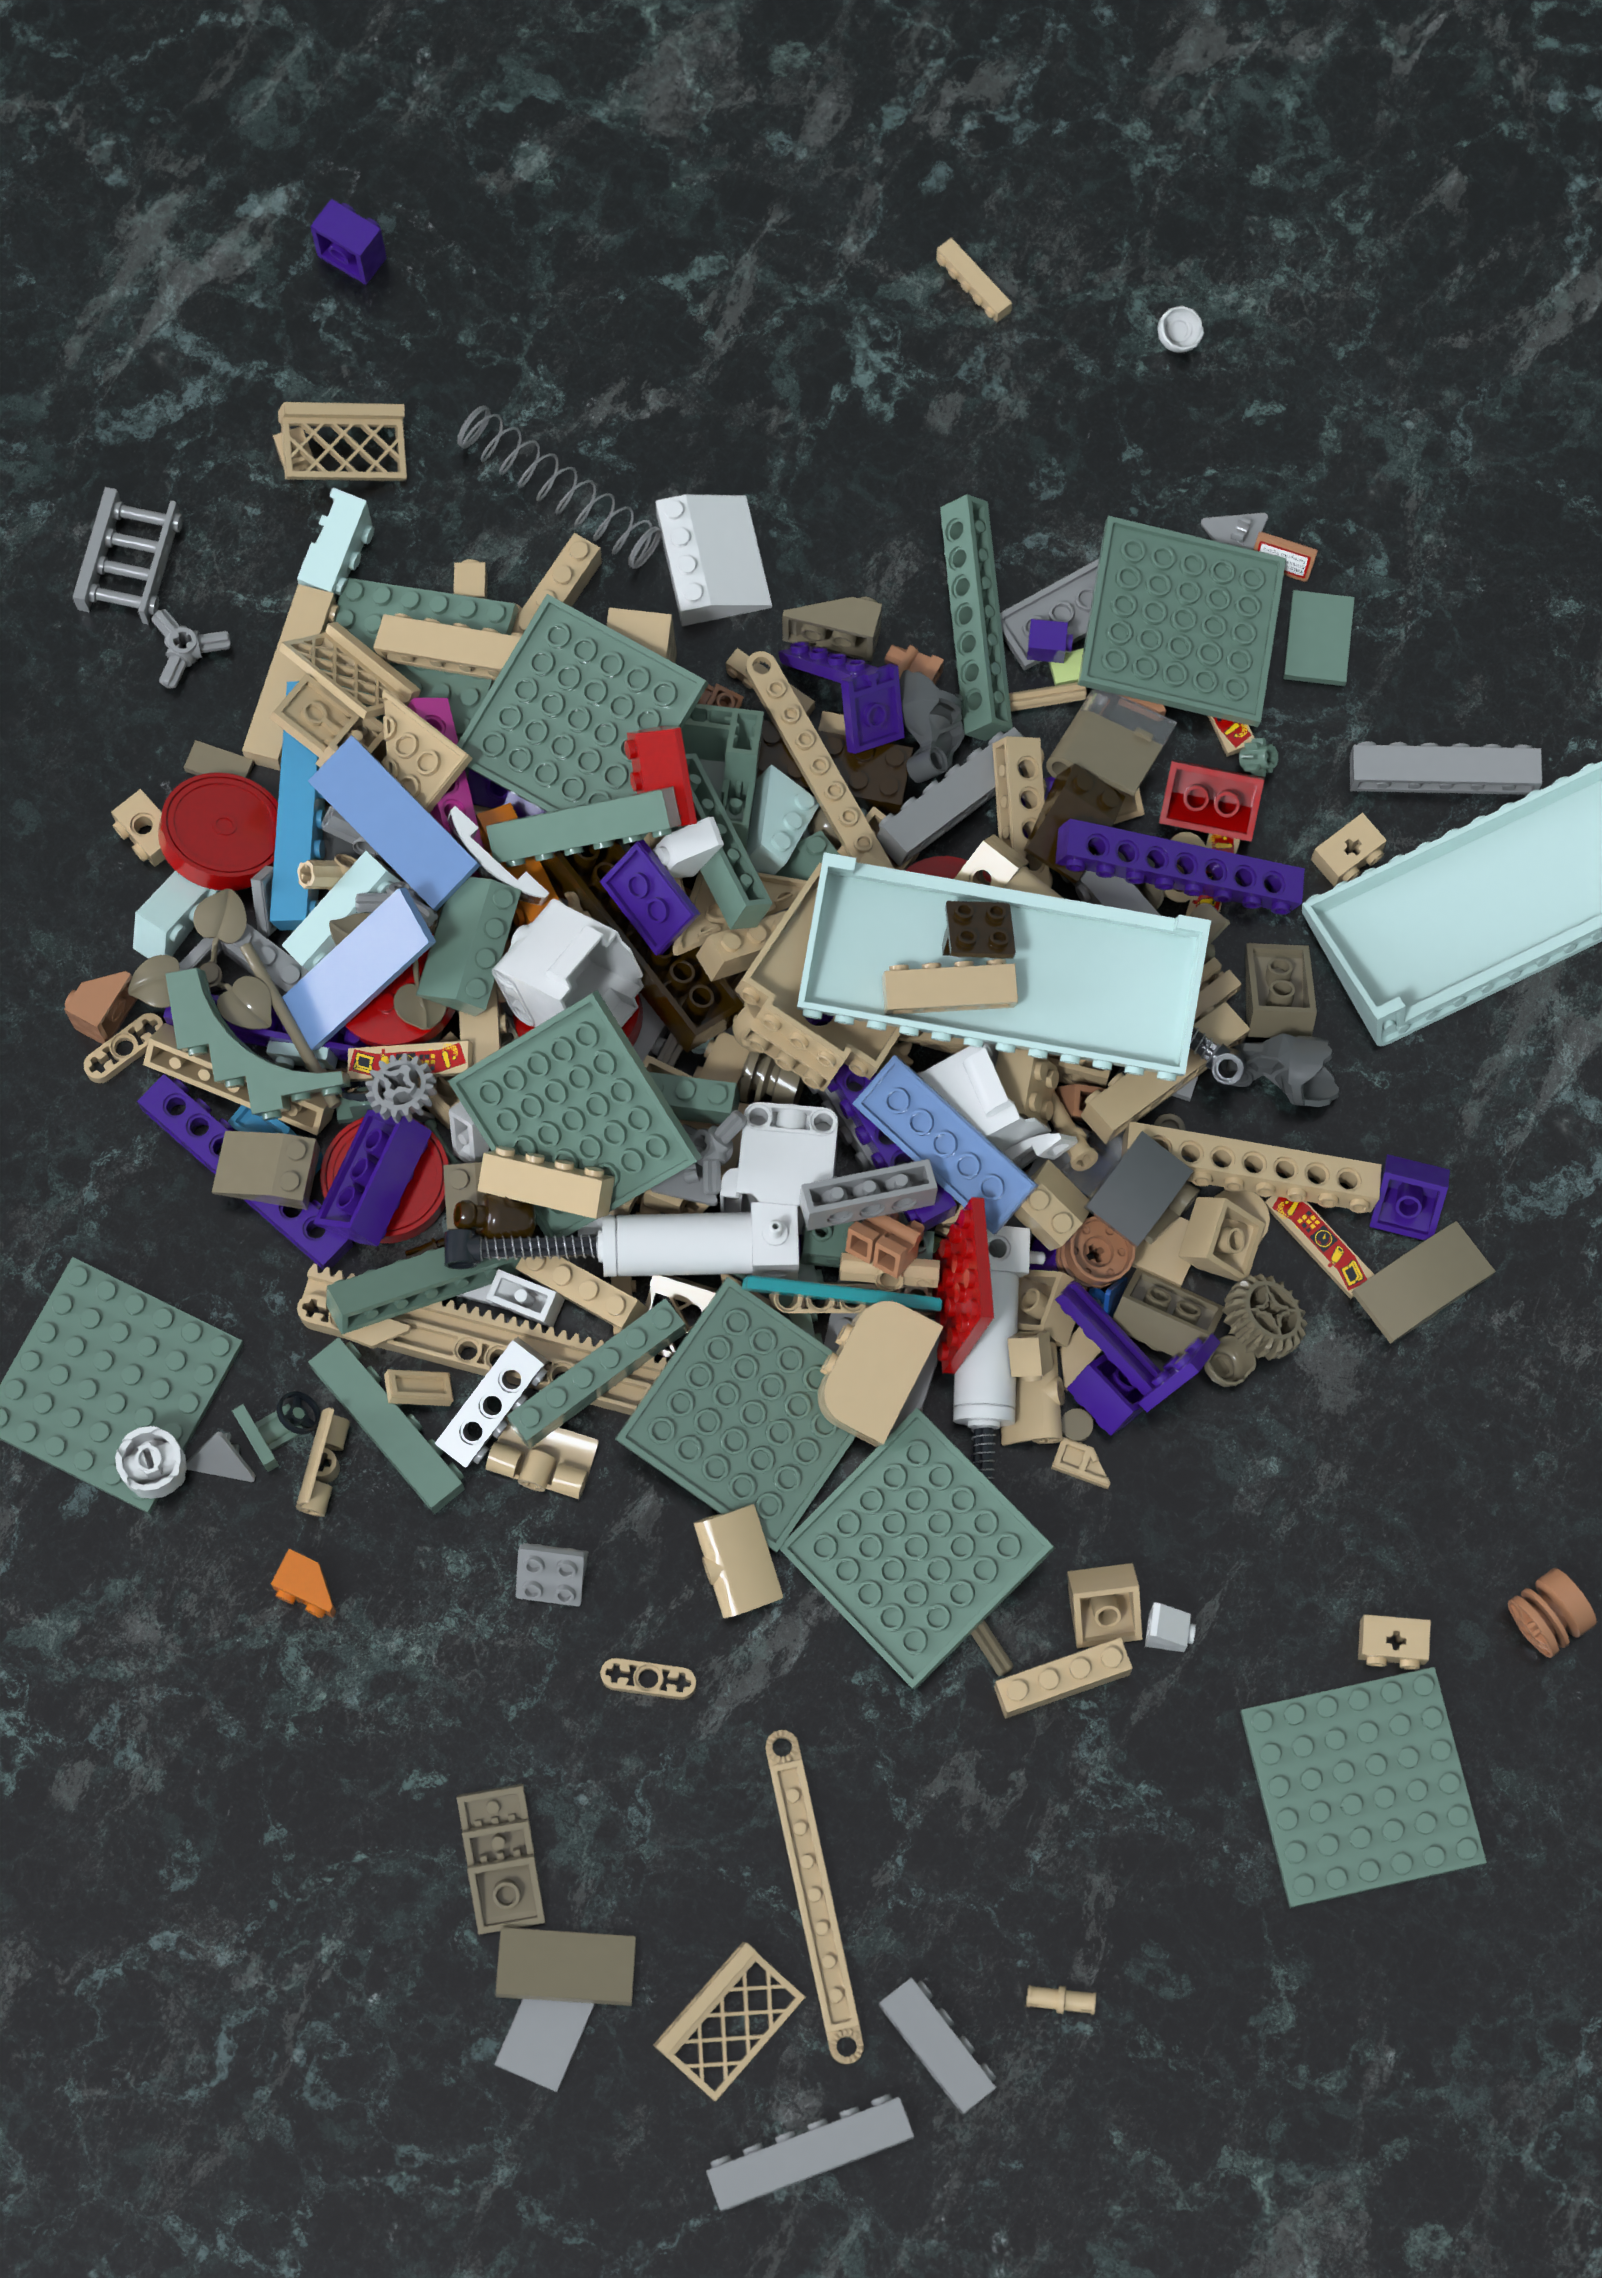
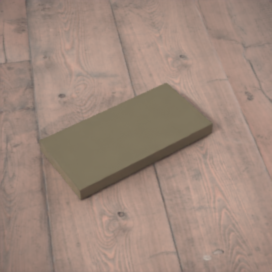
[495,1928,636,2006]

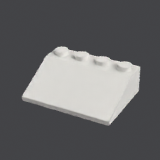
[656,495,772,626]

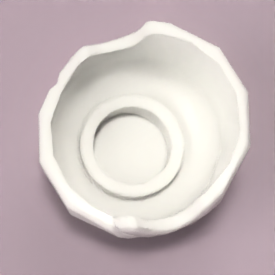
[1158,306,1204,353]

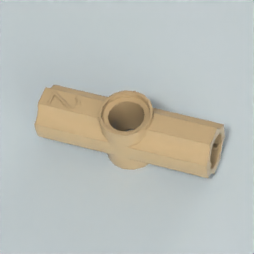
[297,854,384,890]
[839,1253,940,1292]

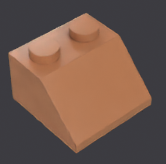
[64,971,137,1044]

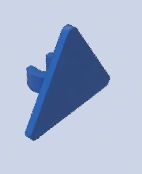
[1088,1277,1128,1319]

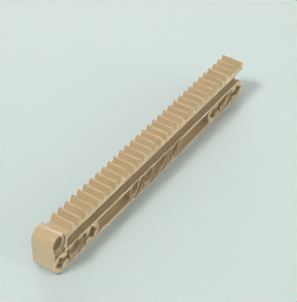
[297,1263,667,1415]

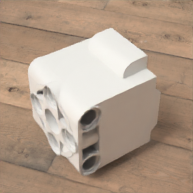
[492,899,644,1028]
[917,1042,1052,1152]
[720,1102,839,1235]

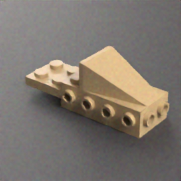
[269,673,387,767]

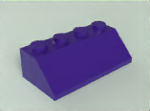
[314,1110,432,1246]

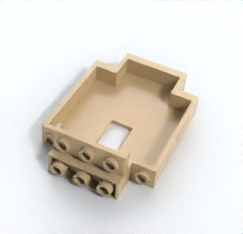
[735,852,900,1092]

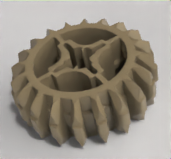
[1222,1274,1308,1361]

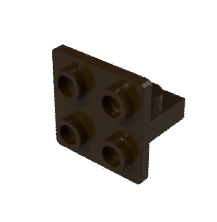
[942,901,1016,958]

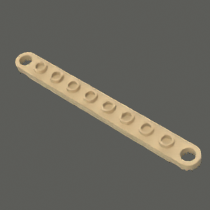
[746,651,894,869]
[766,1730,864,2065]

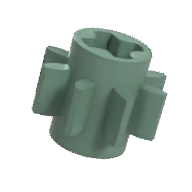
[1239,738,1278,777]

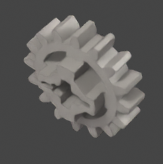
[365,1053,437,1123]

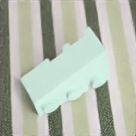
[297,488,374,600]
[746,764,819,875]
[133,871,221,959]

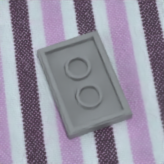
[494,1999,596,2092]

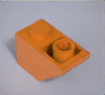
[271,1549,336,1618]

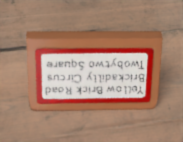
[1253,532,1317,582]

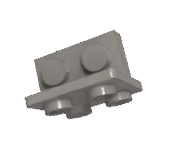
[516,1543,589,1606]

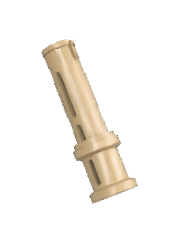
[1050,1089,1098,1171]

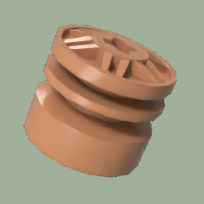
[1056,1216,1135,1291]
[1508,1568,1597,1658]

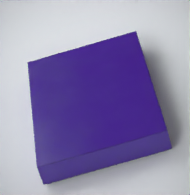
[600,839,701,956]

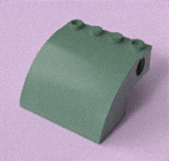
[641,704,764,851]

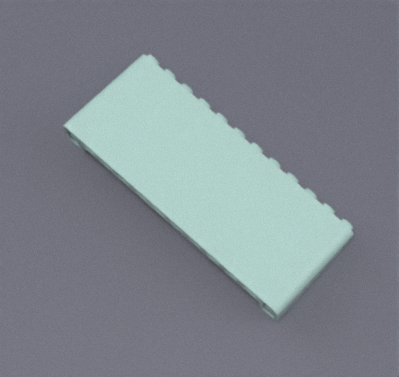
[1302,761,1602,1046]
[797,852,1211,1081]

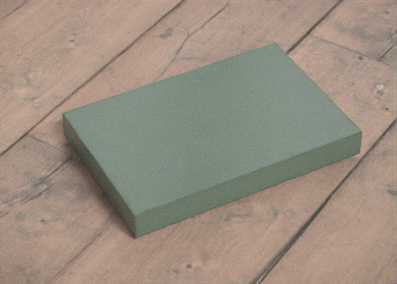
[1284,590,1355,686]

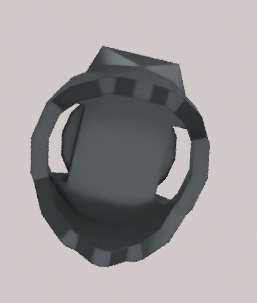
[899,669,965,783]
[1225,1033,1340,1107]

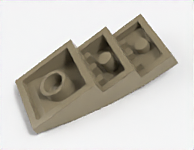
[1351,1221,1496,1344]
[457,1784,545,1935]

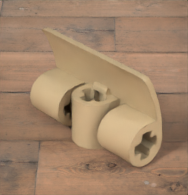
[1000,1342,1065,1446]
[296,1408,350,1517]
[486,1412,599,1499]
[694,1504,783,1618]

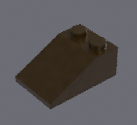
[1024,763,1126,883]

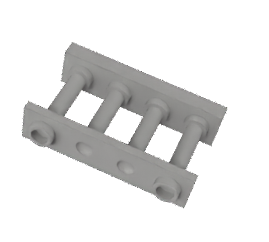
[73,487,183,625]

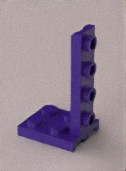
[779,642,904,754]
[1055,1281,1221,1412]

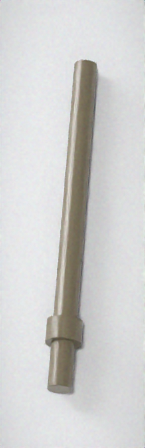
[240,942,342,1109]

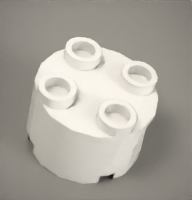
[115,1426,187,1499]

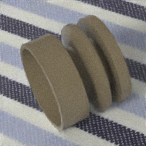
[740,1052,805,1105]

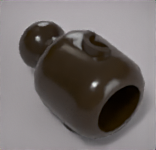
[453,1193,536,1239]

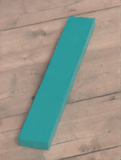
[742,1275,942,1313]

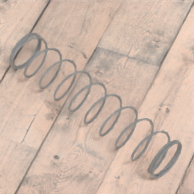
[457,406,662,569]

